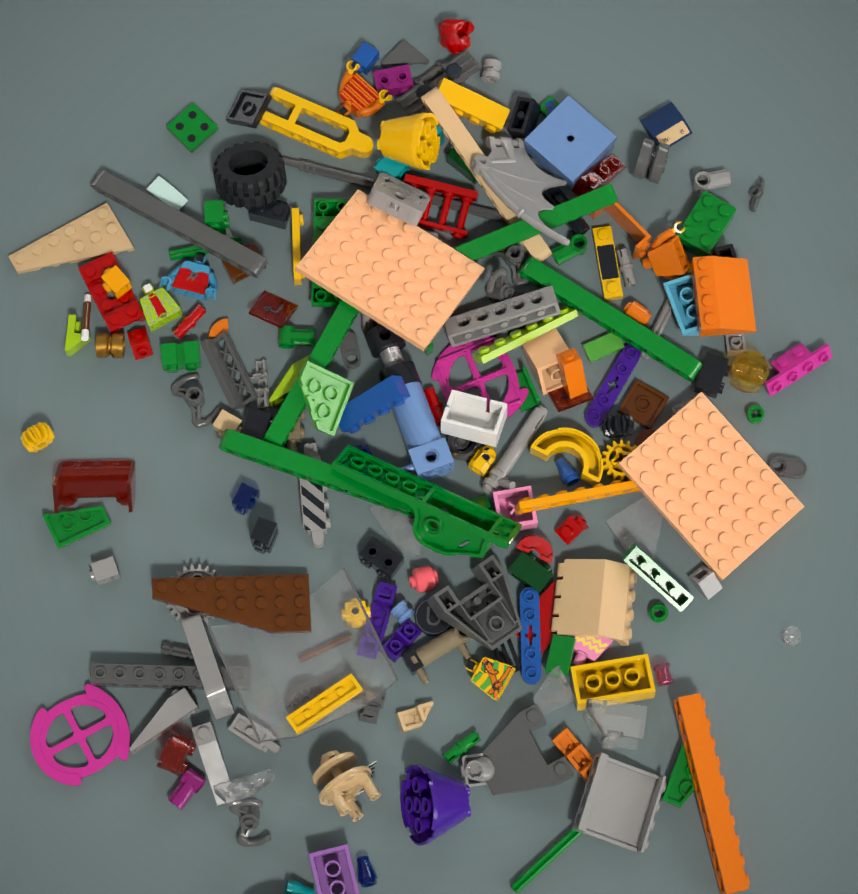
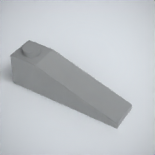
[129,688,199,755]
[192,722,236,806]

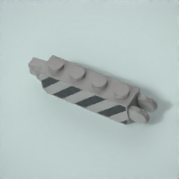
[299,443,331,549]

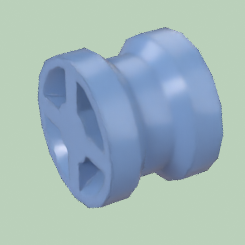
[390,600,415,625]

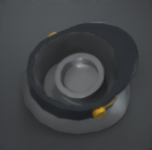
[446,435,480,461]

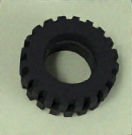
[213,141,287,209]

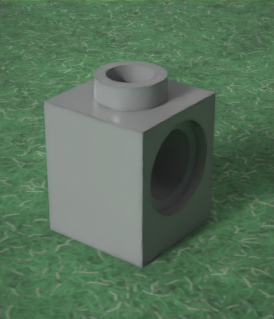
[89,556,121,586]

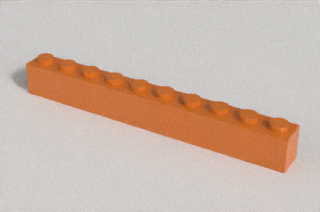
[673,693,750,894]

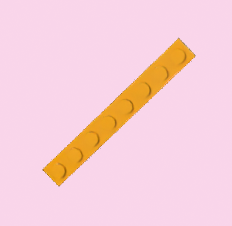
[514,479,640,515]

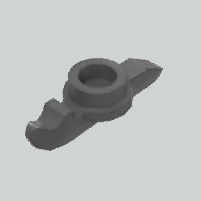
[750,177,765,212]

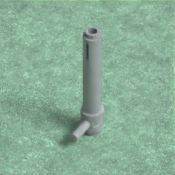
[481,405,548,496]

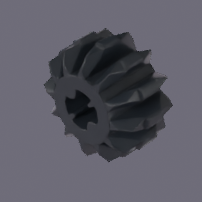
[602,414,635,438]

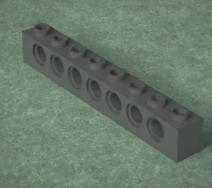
[90,663,250,691]

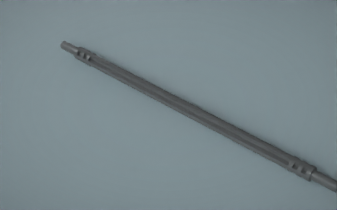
[283,157,507,224]

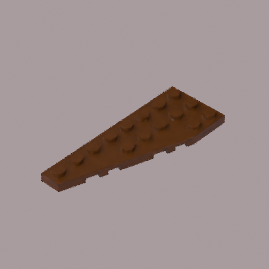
[152,574,311,634]

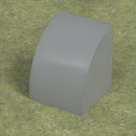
[689,565,722,600]

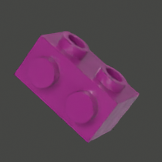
[373,64,414,98]

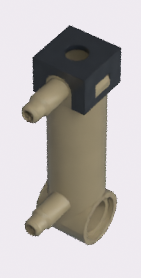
[402,627,472,685]

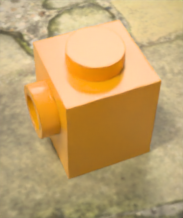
[101,265,132,299]

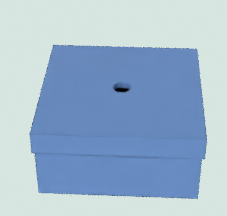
[524,95,617,191]

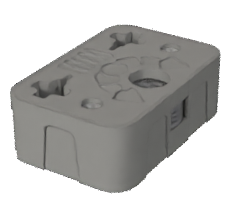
[367,173,430,226]

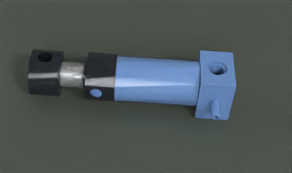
[364,325,454,481]

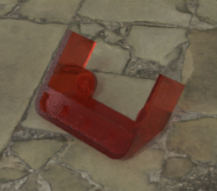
[52,459,136,513]

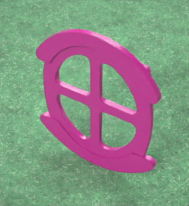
[432,336,529,419]
[30,684,131,786]

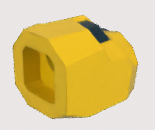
[468,445,496,477]

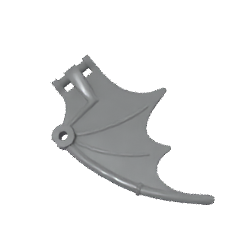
[471,136,570,246]

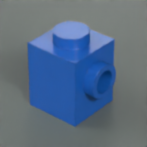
[351,42,379,75]

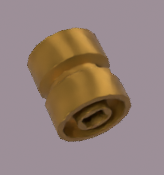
[96,333,125,358]

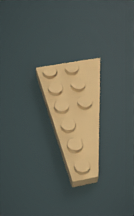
[8,203,135,274]

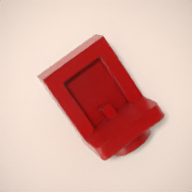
[127,327,153,360]
[555,514,589,545]

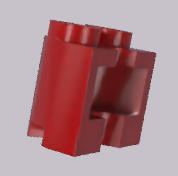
[516,534,554,563]

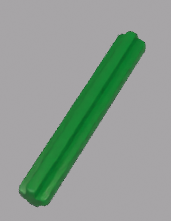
[169,236,243,261]

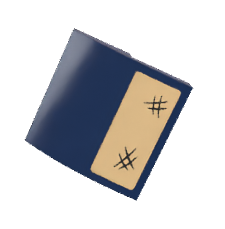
[640,102,692,147]

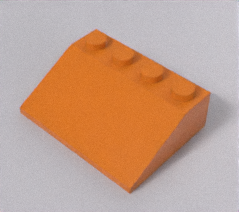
[691,256,756,337]

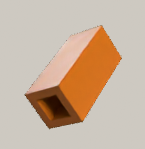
[556,348,588,399]

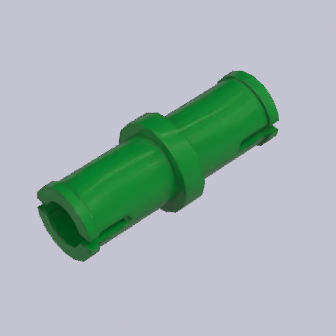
[442,730,481,764]

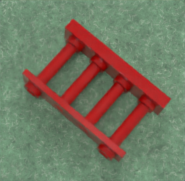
[404,174,479,239]

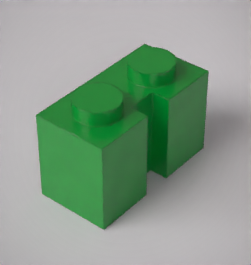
[160,341,202,373]

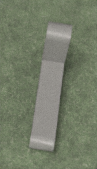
[181,614,234,720]

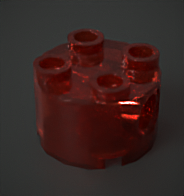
[156,731,197,776]

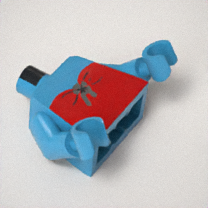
[159,254,218,301]

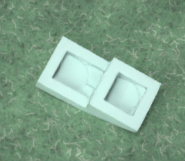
[146,176,188,210]

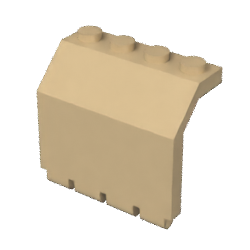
[551,559,637,646]

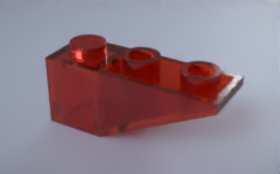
[572,154,626,197]

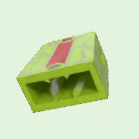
[140,283,183,332]

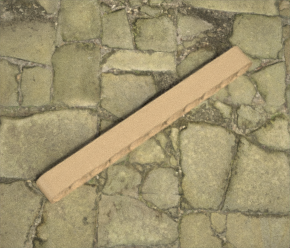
[420,87,552,262]

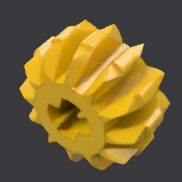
[20,422,55,453]

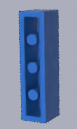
[339,375,411,434]

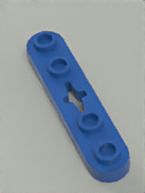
[519,587,541,685]

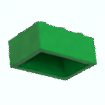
[677,190,737,257]

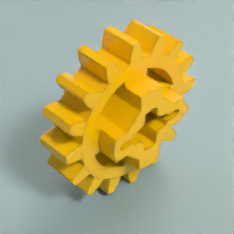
[602,440,637,482]

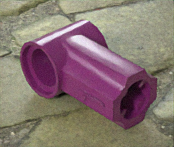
[168,768,206,810]

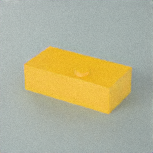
[570,654,656,711]

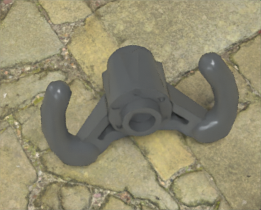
[491,245,529,286]
[486,267,525,302]
[171,373,222,428]
[229,798,271,847]

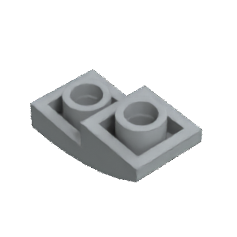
[725,333,746,356]

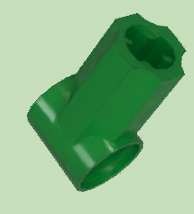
[551,234,588,266]
[278,326,316,349]

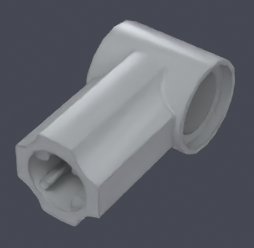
[692,169,731,194]

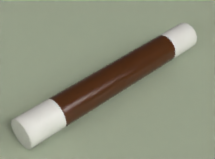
[81,294,92,341]

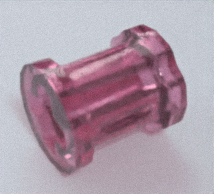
[653,663,675,687]

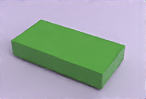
[582,333,625,363]

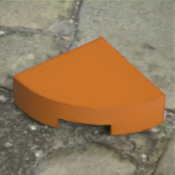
[209,319,229,338]

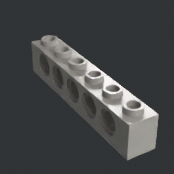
[445,286,561,348]

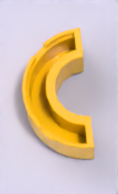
[530,428,603,486]

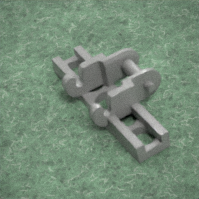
[246,359,269,410]

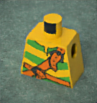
[465,657,516,701]

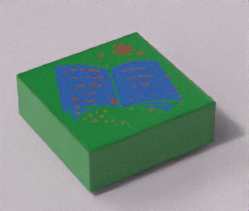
[540,96,560,117]

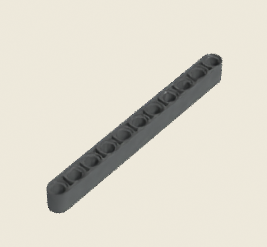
[90,169,268,278]

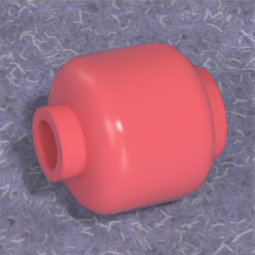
[409,565,439,593]

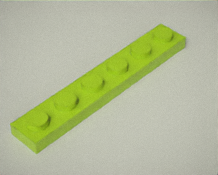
[472,306,578,364]

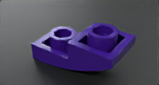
[380,619,422,663]

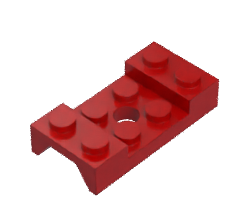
[78,252,146,335]

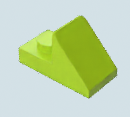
[65,314,91,356]

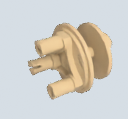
[312,750,381,822]

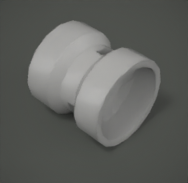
[481,59,502,83]

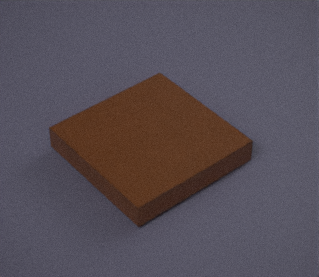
[617,379,669,429]

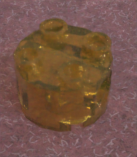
[729,350,770,393]

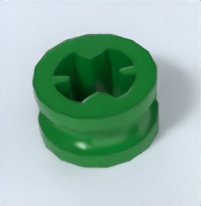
[746,405,765,424]

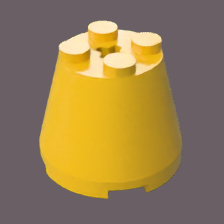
[377,113,440,170]

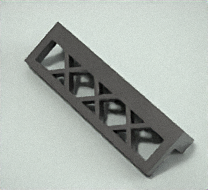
[200,332,259,409]

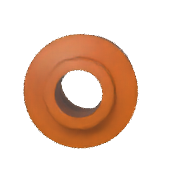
[623,301,652,327]

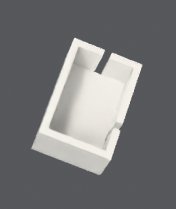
[441,390,508,447]

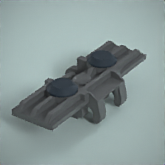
[396,49,482,115]

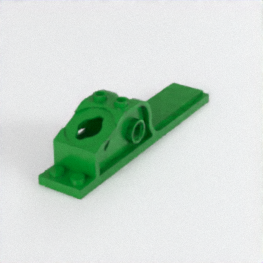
[331,445,522,558]

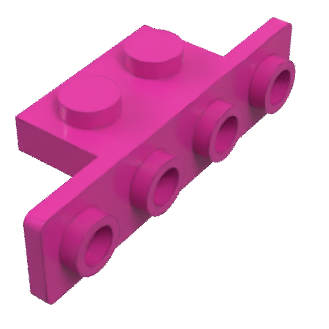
[765,343,832,396]

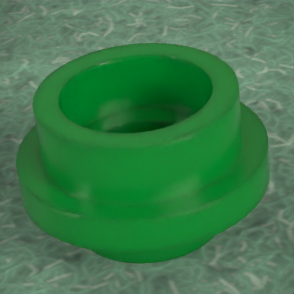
[649,603,668,623]

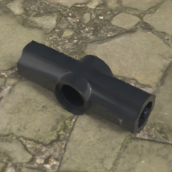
[544,186,590,235]

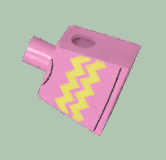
[571,637,614,666]

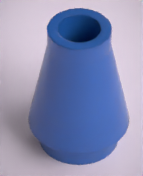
[555,457,580,487]

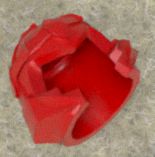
[438,19,474,54]

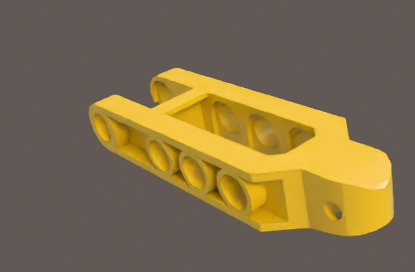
[259,87,374,159]

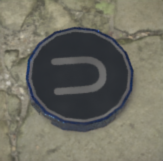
[414,598,451,637]

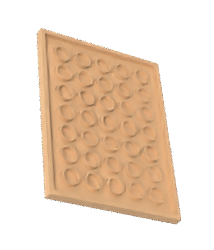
[295,189,485,352]
[618,392,805,581]

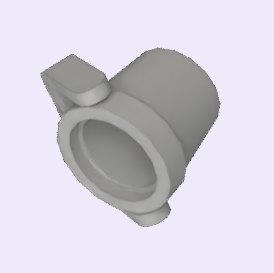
[460,753,495,787]

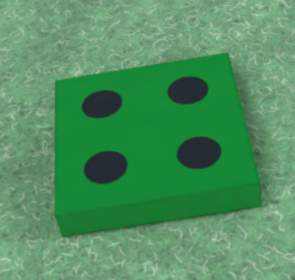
[166,103,219,153]

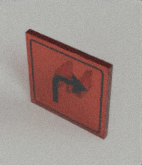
[249,291,298,329]
[548,387,594,412]

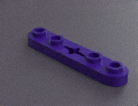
[585,345,641,428]

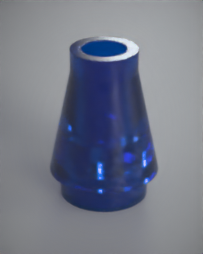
[357,856,378,888]

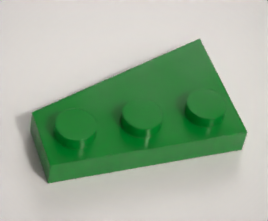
[42,506,112,549]
[661,745,695,808]

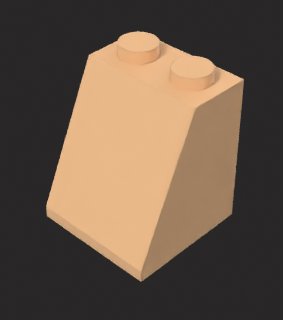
[521,328,569,395]

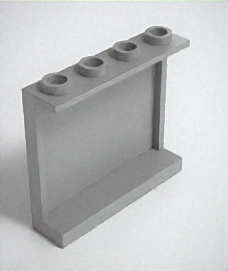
[572,752,666,853]

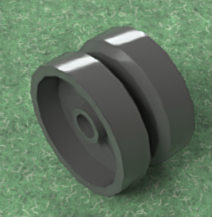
[633,138,670,184]

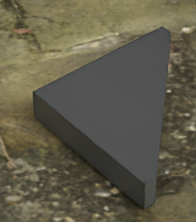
[381,40,429,67]

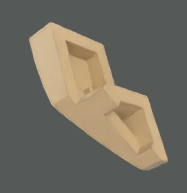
[396,701,434,733]

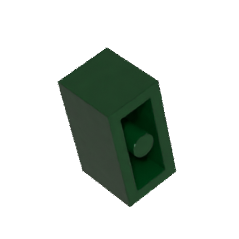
[508,551,554,595]

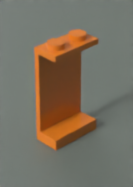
[588,202,652,261]

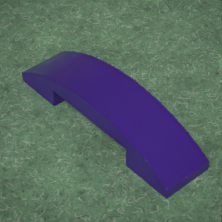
[358,581,398,660]

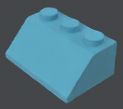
[663,274,699,336]

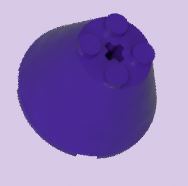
[400,764,472,846]

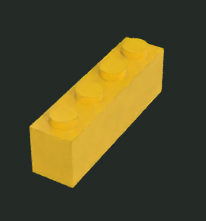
[437,78,510,133]

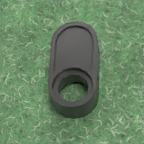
[340,331,361,369]
[769,457,807,479]

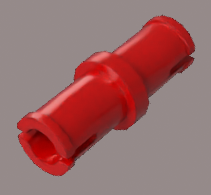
[172,304,206,340]
[424,387,444,427]

